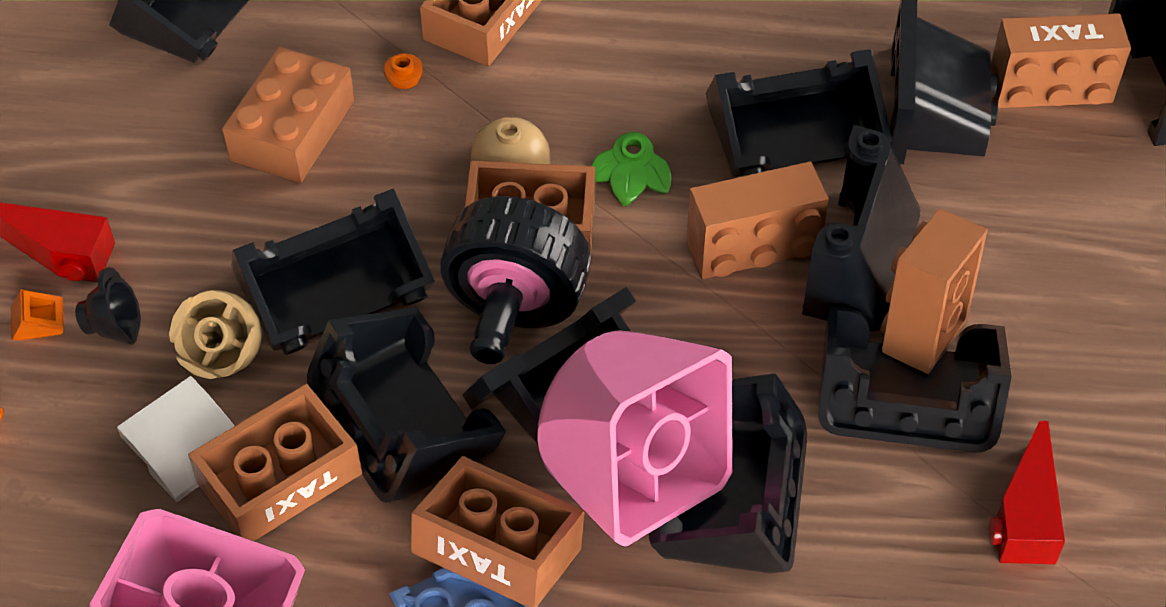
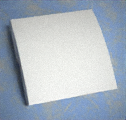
[117,376,235,502]

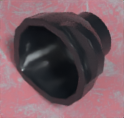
[75,267,141,344]

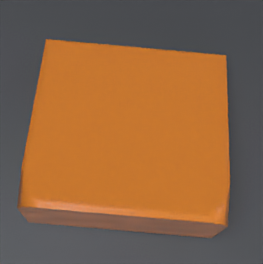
[11,289,64,341]

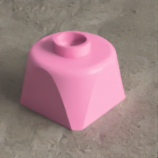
[538,330,732,547]
[89,509,305,607]

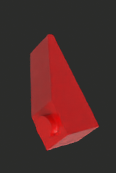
[0,202,115,282]
[989,421,1065,564]

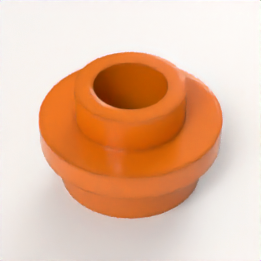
[384,53,423,89]

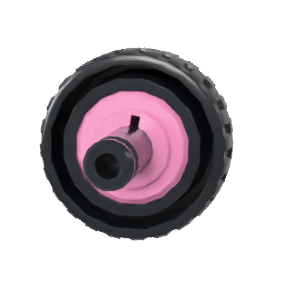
[440,196,591,364]

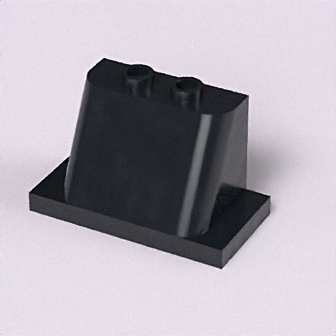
[890,0,998,164]
[462,287,636,444]

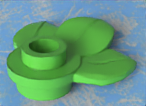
[592,132,671,207]

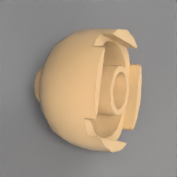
[470,117,551,164]
[169,290,262,379]

